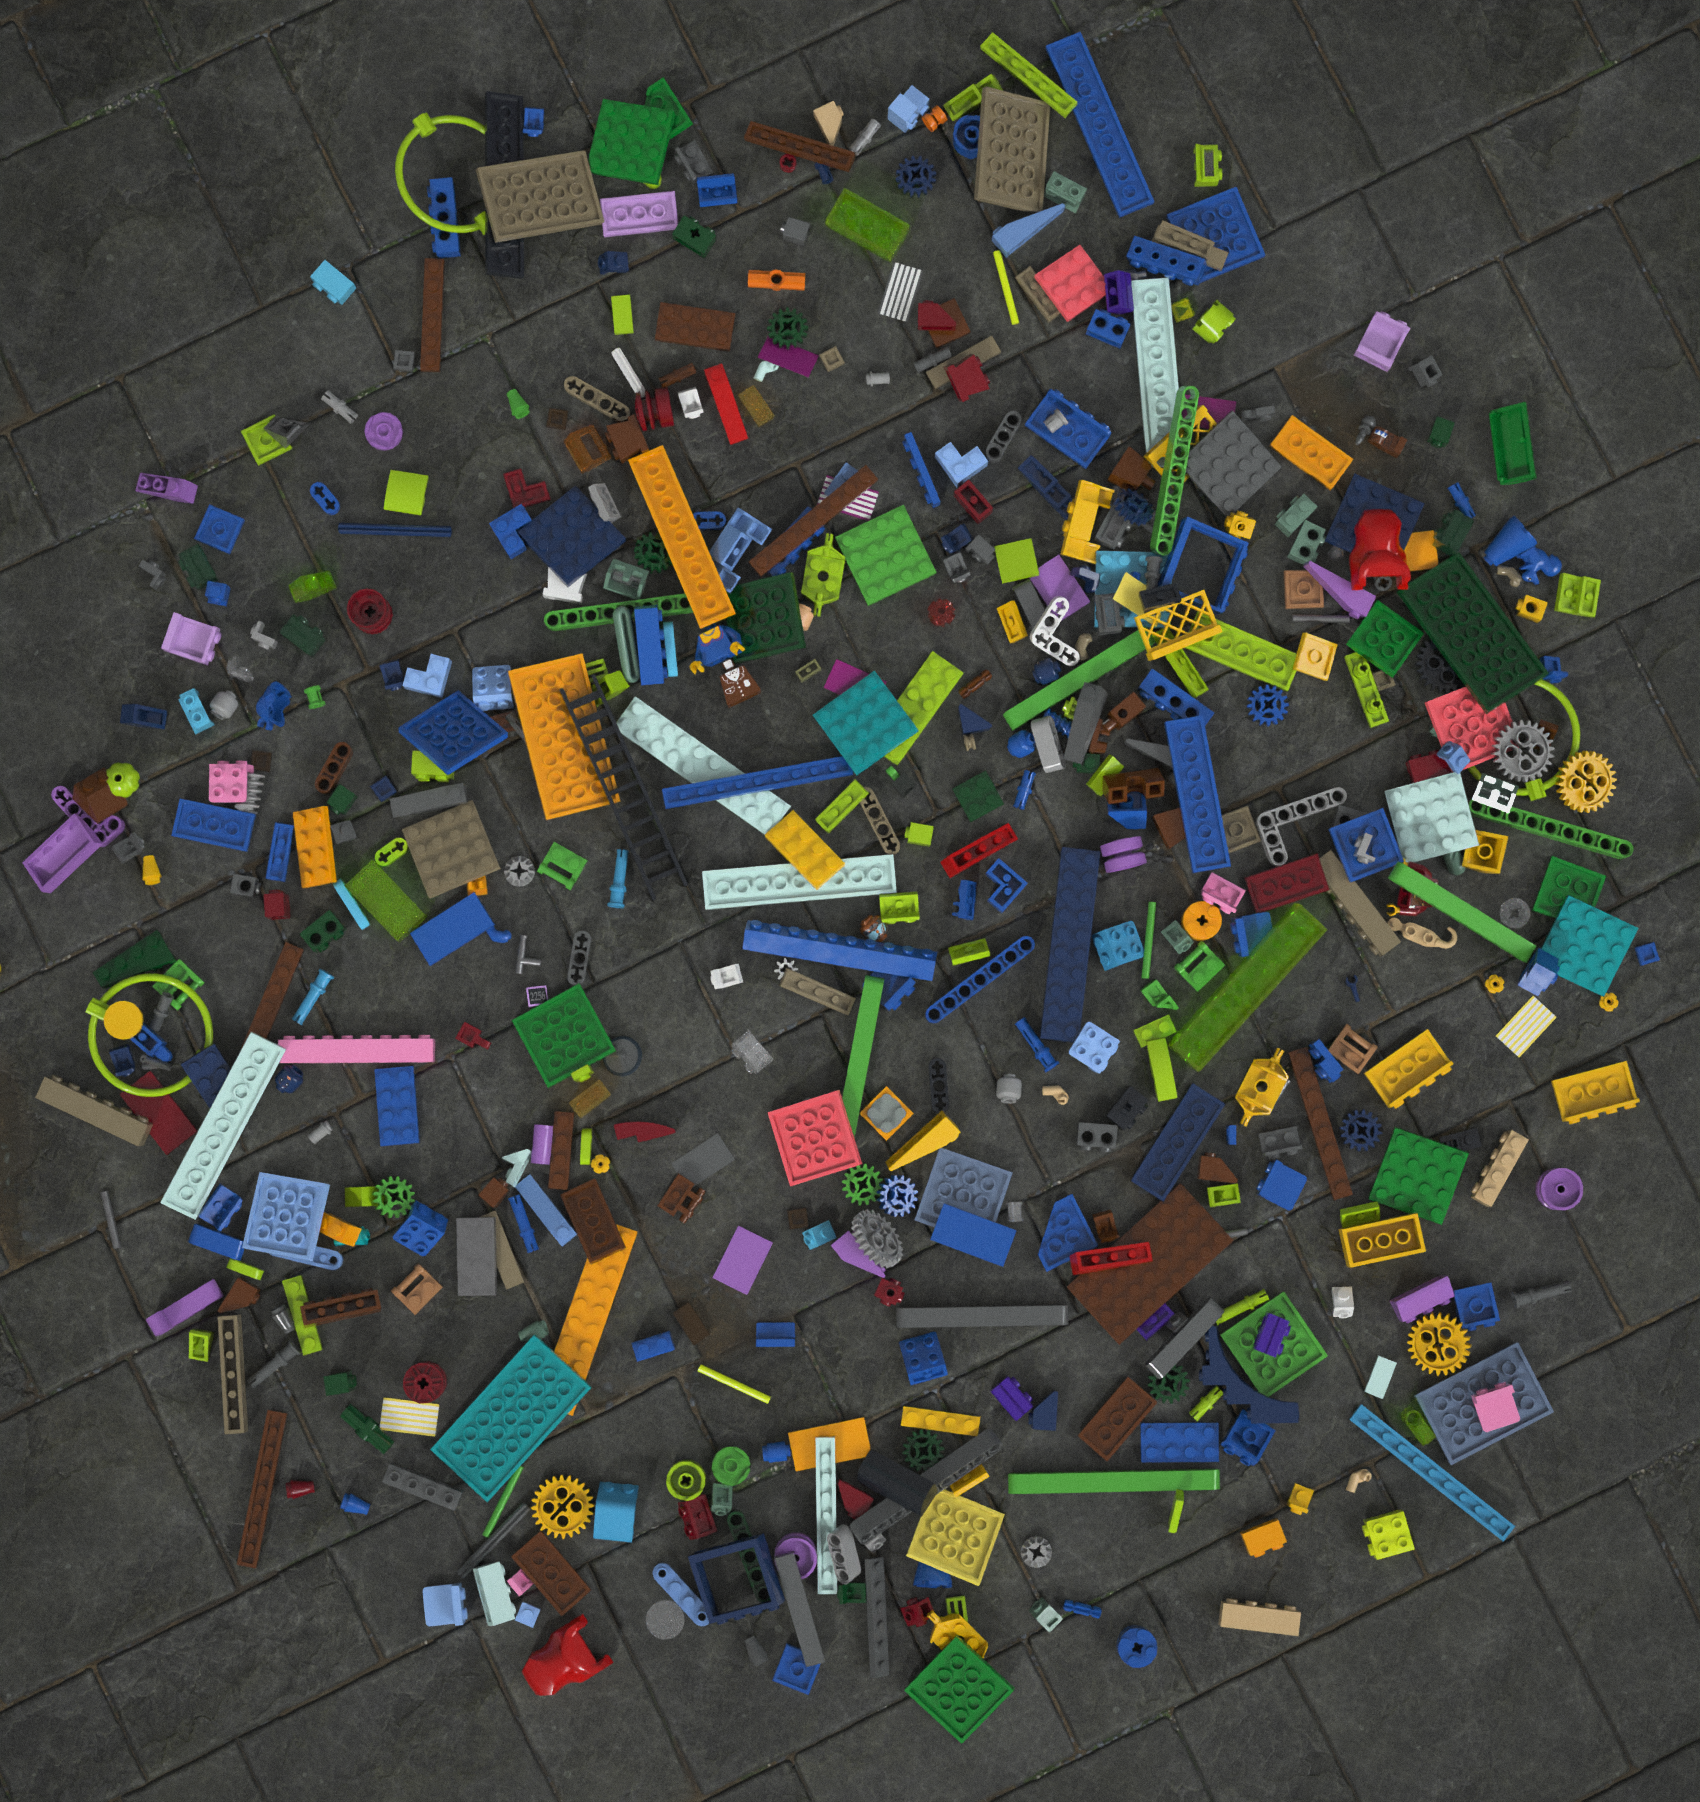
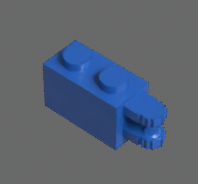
[130,1022,173,1062]

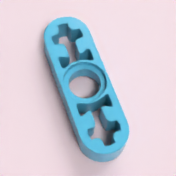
[663,621,678,677]
[332,878,371,930]

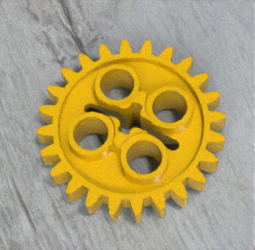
[1555,750,1617,813]
[1407,1312,1472,1376]
[531,1474,595,1539]

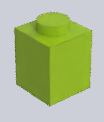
[904,822,934,847]

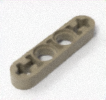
[564,376,630,422]
[860,787,900,855]

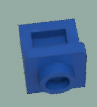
[523,107,544,137]
[1539,656,1568,683]

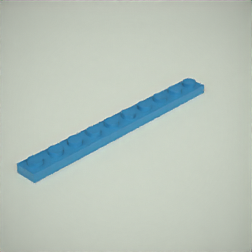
[1349,1404,1515,1542]

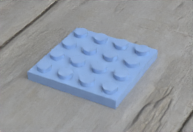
[242,1172,330,1261]

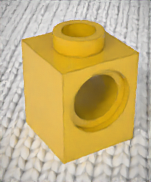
[1515,595,1548,623]

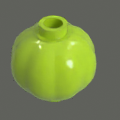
[106,762,140,798]

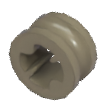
[963,733,976,751]

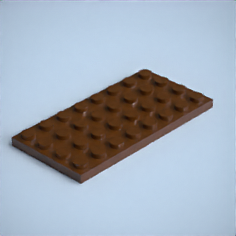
[1067,1183,1234,1345]

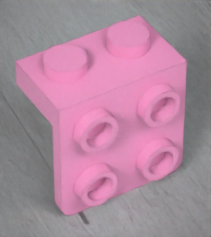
[209,761,254,803]
[1201,872,1246,914]
[1471,1382,1520,1432]

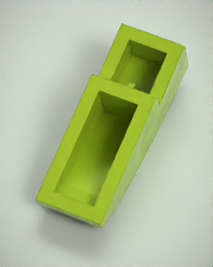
[943,74,1004,121]
[1146,1037,1177,1102]

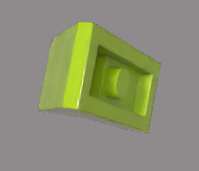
[1207,1183,1241,1207]

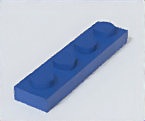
[902,432,940,508]

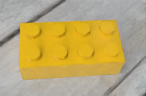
[1338,1213,1426,1268]

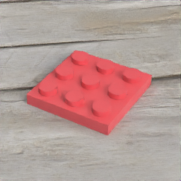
[1034,245,1106,322]

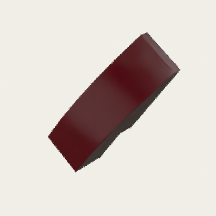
[614,1122,676,1143]

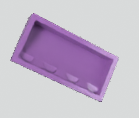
[23,813,103,893]

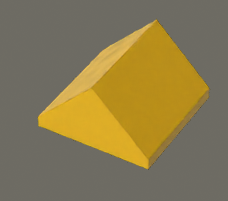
[1462,830,1508,874]

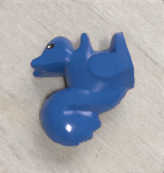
[1516,547,1562,585]

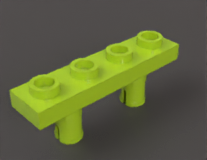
[1344,652,1389,728]

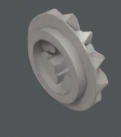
[504,856,535,887]
[1021,1536,1052,1568]

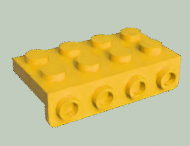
[1364,1029,1454,1109]
[1551,1061,1640,1124]

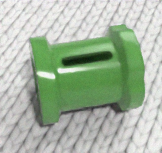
[304,685,326,709]

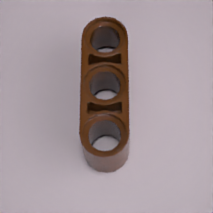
[315,742,353,795]

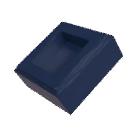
[370,776,397,802]

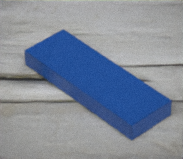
[265,822,295,882]

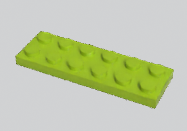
[1184,611,1296,692]
[884,651,964,766]

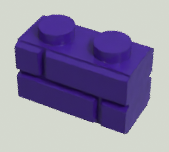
[1104,270,1134,315]
[1252,1312,1291,1358]
[990,1376,1033,1421]

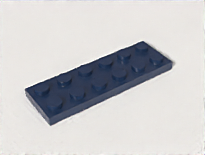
[1130,1083,1225,1202]

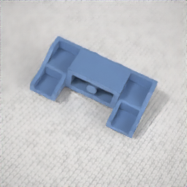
[709,508,772,593]

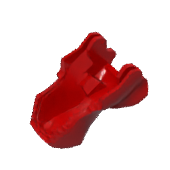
[1349,509,1411,590]
[522,1614,613,1696]

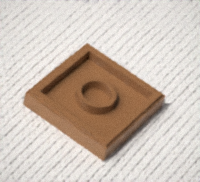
[1284,570,1324,609]

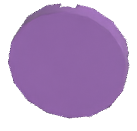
[364,412,403,451]

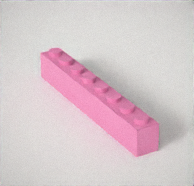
[278,1035,435,1063]

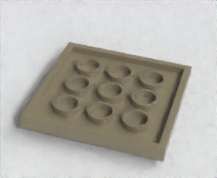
[402,800,501,899]

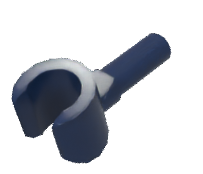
[1345,975,1360,1002]

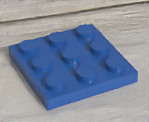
[1328,808,1404,883]

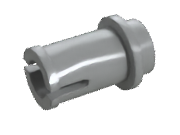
[866,371,890,387]
[307,1121,333,1144]

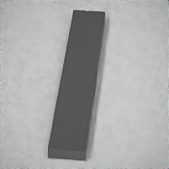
[775,1551,825,1667]

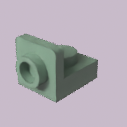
[1161,920,1194,954]
[710,1483,732,1516]
[1029,1597,1063,1633]

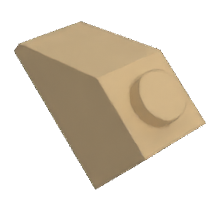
[813,101,844,146]

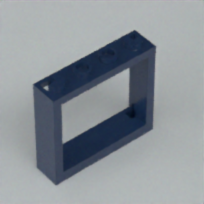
[688,1533,785,1625]

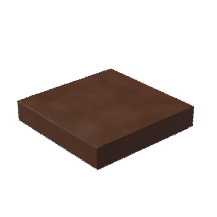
[927,298,971,349]

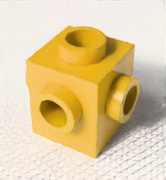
[1224,510,1256,539]

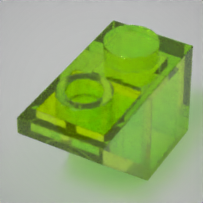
[288,570,337,603]

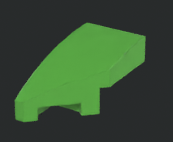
[1140,979,1179,1010]

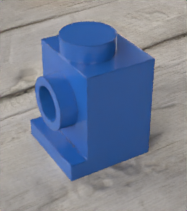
[205,581,231,607]

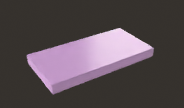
[600,191,678,237]

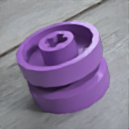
[1100,836,1147,873]
[1536,1168,1583,1210]
[774,1532,817,1579]

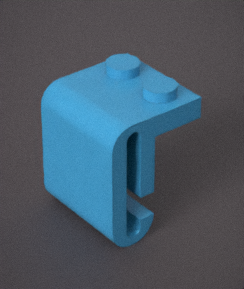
[593,1482,639,1543]

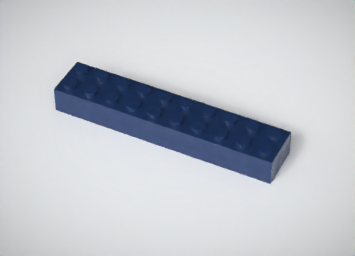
[1039,847,1100,1043]

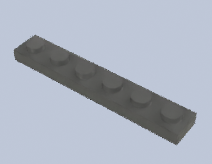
[865,1557,889,1678]

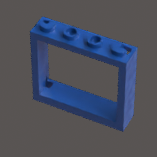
[1158,517,1249,615]

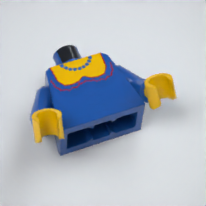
[690,623,745,674]

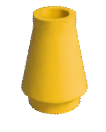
[142,855,162,885]

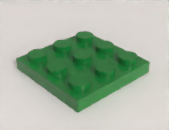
[1346,600,1424,678]
[1532,856,1606,919]

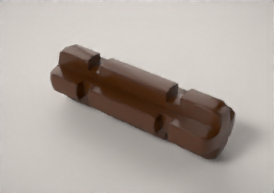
[958,669,992,699]

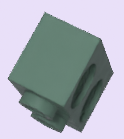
[1287,520,1327,565]

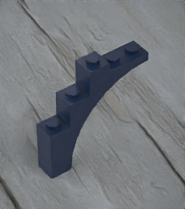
[1199,1326,1300,1424]

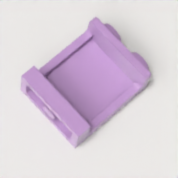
[1354,311,1410,372]
[161,612,221,665]

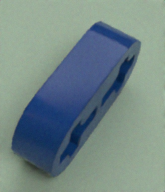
[310,482,340,515]
[693,511,726,531]

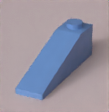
[992,203,1065,258]
[516,1174,577,1246]

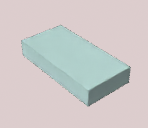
[1364,1356,1397,1399]

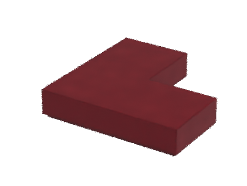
[503,468,551,508]

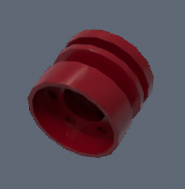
[635,387,674,432]
[347,588,393,635]
[403,1361,447,1404]

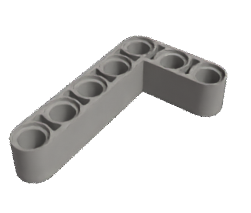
[1255,787,1347,867]

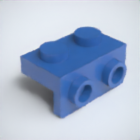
[697,173,737,207]
[198,1183,243,1232]

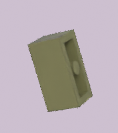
[795,659,822,683]

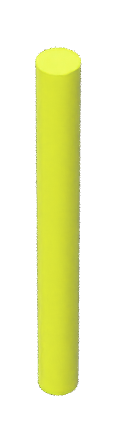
[993,250,1019,325]
[698,1364,771,1404]

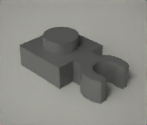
[1241,405,1276,422]

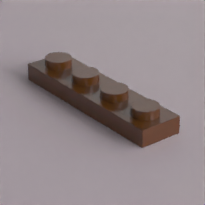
[548,1111,575,1190]

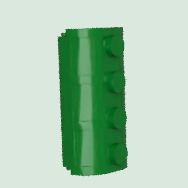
[1489,402,1537,485]

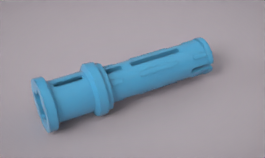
[607,849,629,908]
[292,968,334,1025]

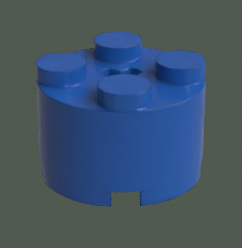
[952,115,980,159]
[1116,1625,1157,1668]

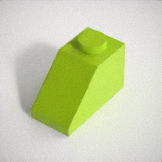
[591,670,629,707]

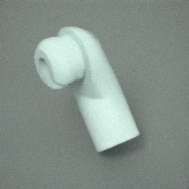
[754,361,779,382]

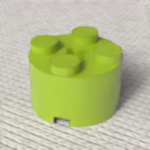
[1192,299,1236,344]
[666,1459,706,1501]

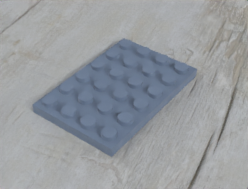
[1414,1342,1554,1465]

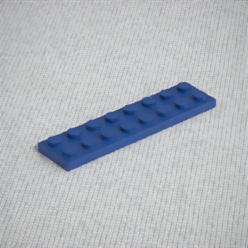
[1164,715,1231,873]

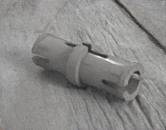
[849,119,881,156]
[321,390,358,424]

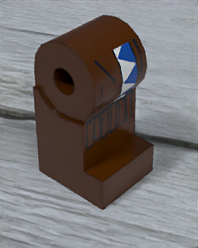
[1368,426,1408,458]

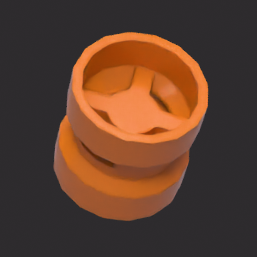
[921,105,948,132]

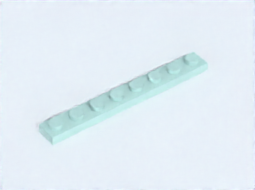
[815,1436,837,1594]

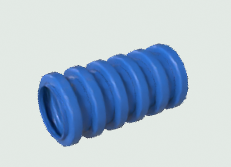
[1043,708,1072,738]

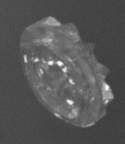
[1499,898,1530,928]

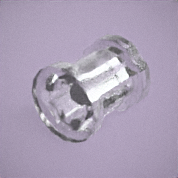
[1006,1202,1024,1222]

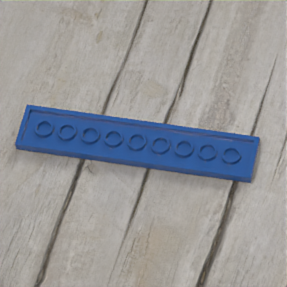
[1046,32,1154,218]

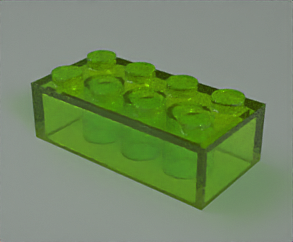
[825,188,910,263]
[344,859,428,943]

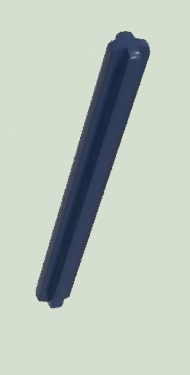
[338,523,452,537]

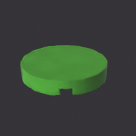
[711,1447,750,1486]

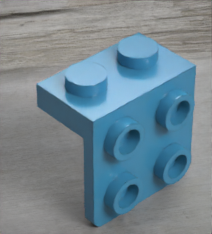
[1091,921,1144,971]

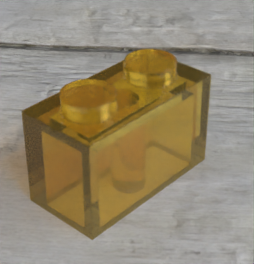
[569,1079,612,1119]

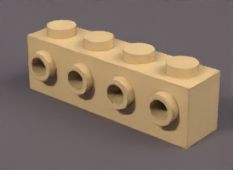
[1471,1130,1529,1207]
[1218,1598,1301,1636]

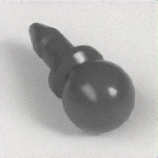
[1355,415,1376,445]

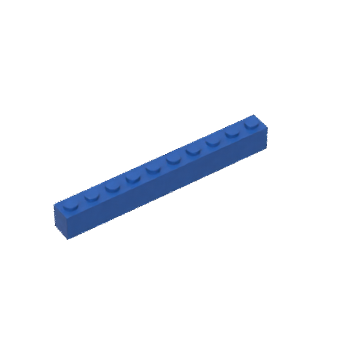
[743,920,937,981]

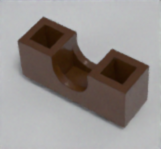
[1103,768,1165,804]

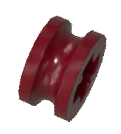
[779,154,796,173]

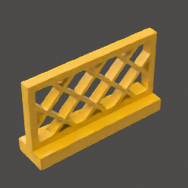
[1143,405,1217,490]
[1134,590,1222,661]

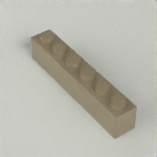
[1320,850,1401,957]
[35,1074,153,1146]
[218,1314,248,1434]

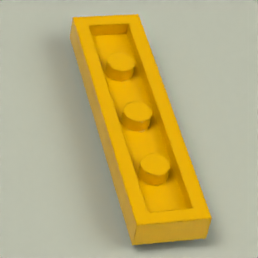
[901,1406,980,1436]

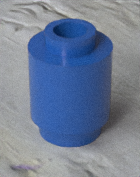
[762,1441,791,1463]

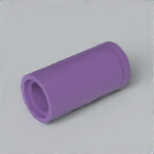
[531,1124,553,1165]

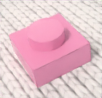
[507,1569,534,1596]

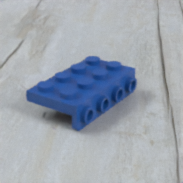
[1024,389,1111,469]

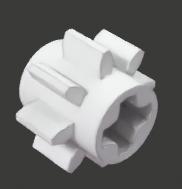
[774,958,798,980]

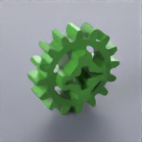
[842,1164,883,1206]
[372,1176,415,1218]

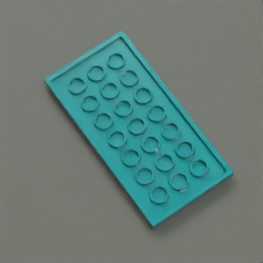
[430,1334,592,1502]

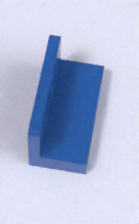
[756,1322,795,1347]

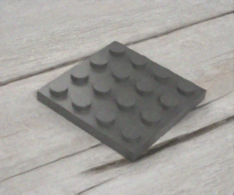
[1186,411,1282,519]

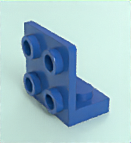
[899,1332,948,1385]

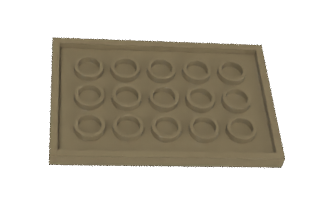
[974,87,1050,214]
[476,150,604,243]

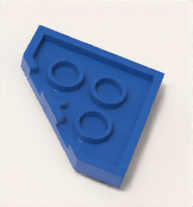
[1038,1194,1098,1272]

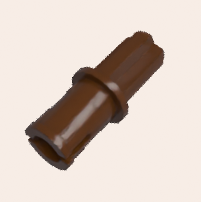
[659,363,696,387]

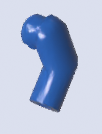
[486,926,511,943]

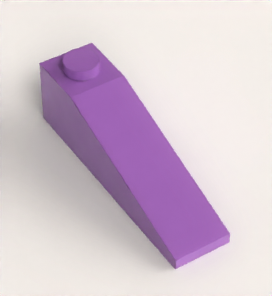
[1303,561,1376,619]

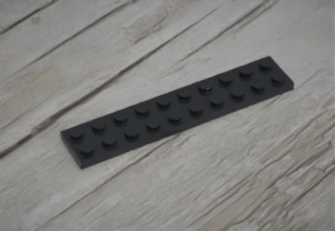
[485,91,524,279]

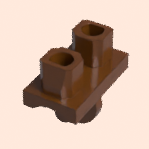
[1088,718,1110,754]

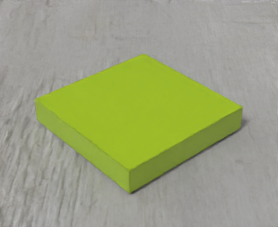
[241,414,292,466]
[994,538,1039,584]

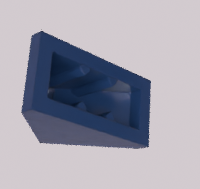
[958,704,992,735]

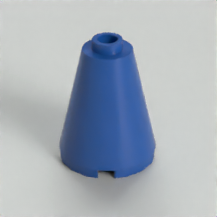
[1483,515,1537,566]
[913,1562,952,1588]

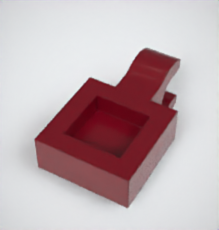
[455,1022,492,1050]

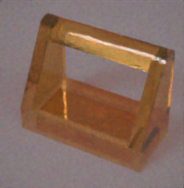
[563,425,612,474]

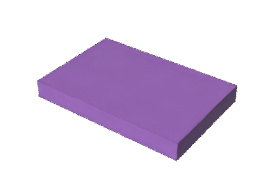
[1028,555,1090,621]
[713,1226,773,1295]

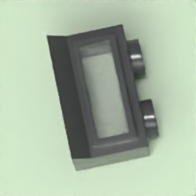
[1094,504,1132,551]
[1093,593,1125,636]

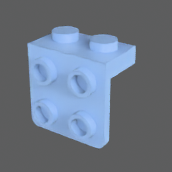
[472,665,514,711]
[1069,1022,1120,1074]
[423,1583,468,1626]

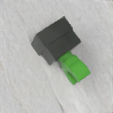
[885,766,916,798]

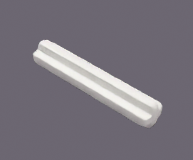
[611,348,645,398]

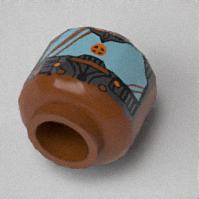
[860,914,888,942]

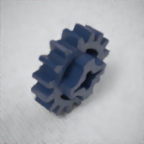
[895,156,936,198]
[1113,488,1154,526]
[1339,1110,1382,1151]

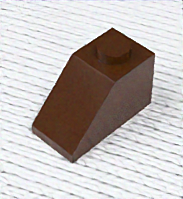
[1197,1153,1238,1184]
[479,1177,510,1208]
[218,1277,261,1313]

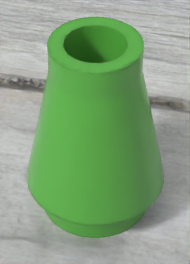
[506,389,530,419]

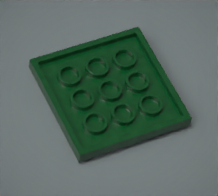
[726,572,806,664]

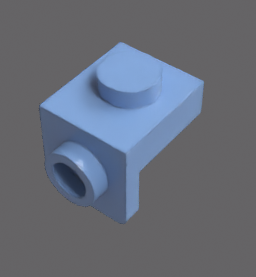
[1437,741,1471,774]

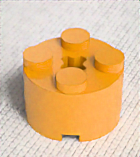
[1181,901,1222,941]

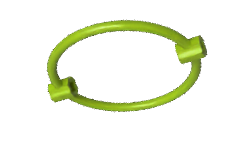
[395,112,485,235]
[1467,679,1580,802]
[86,973,213,1097]

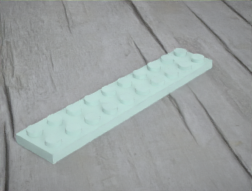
[1131,278,1181,468]
[616,697,791,835]
[702,854,897,910]
[160,1032,286,1220]

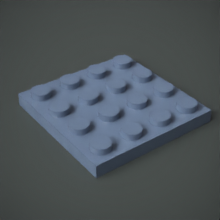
[915,1148,1013,1227]

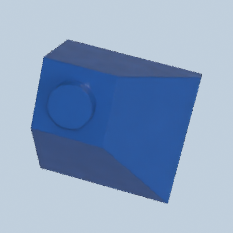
[1107,792,1147,829]

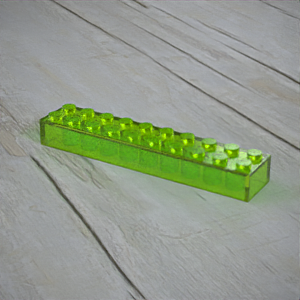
[1167,903,1328,1072]

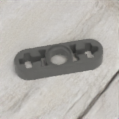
[568,930,592,986]

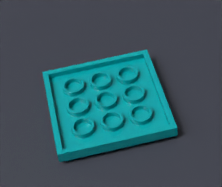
[813,671,919,776]
[1541,895,1639,997]

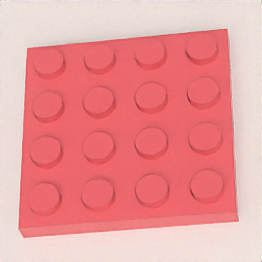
[1425,686,1520,773]
[768,1090,862,1186]

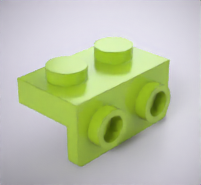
[879,892,920,924]

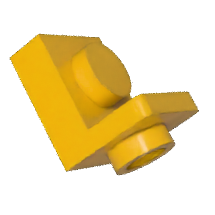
[1287,1483,1314,1515]

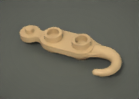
[1387,918,1457,949]

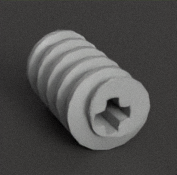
[235,773,265,814]

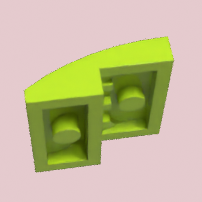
[384,470,429,515]
[1554,573,1601,617]

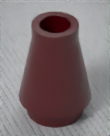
[286,1480,315,1499]

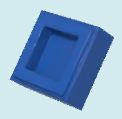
[1635,942,1660,966]
[1226,1125,1236,1145]

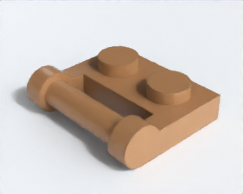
[1328,1024,1378,1074]
[391,1263,443,1315]

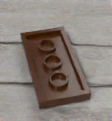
[655,302,735,352]
[560,1178,626,1265]
[1077,1376,1158,1461]
[511,1531,592,1616]

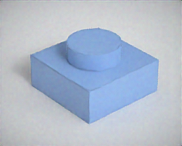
[515,1601,541,1628]

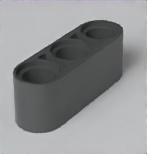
[985,411,1022,464]
[1012,579,1052,637]

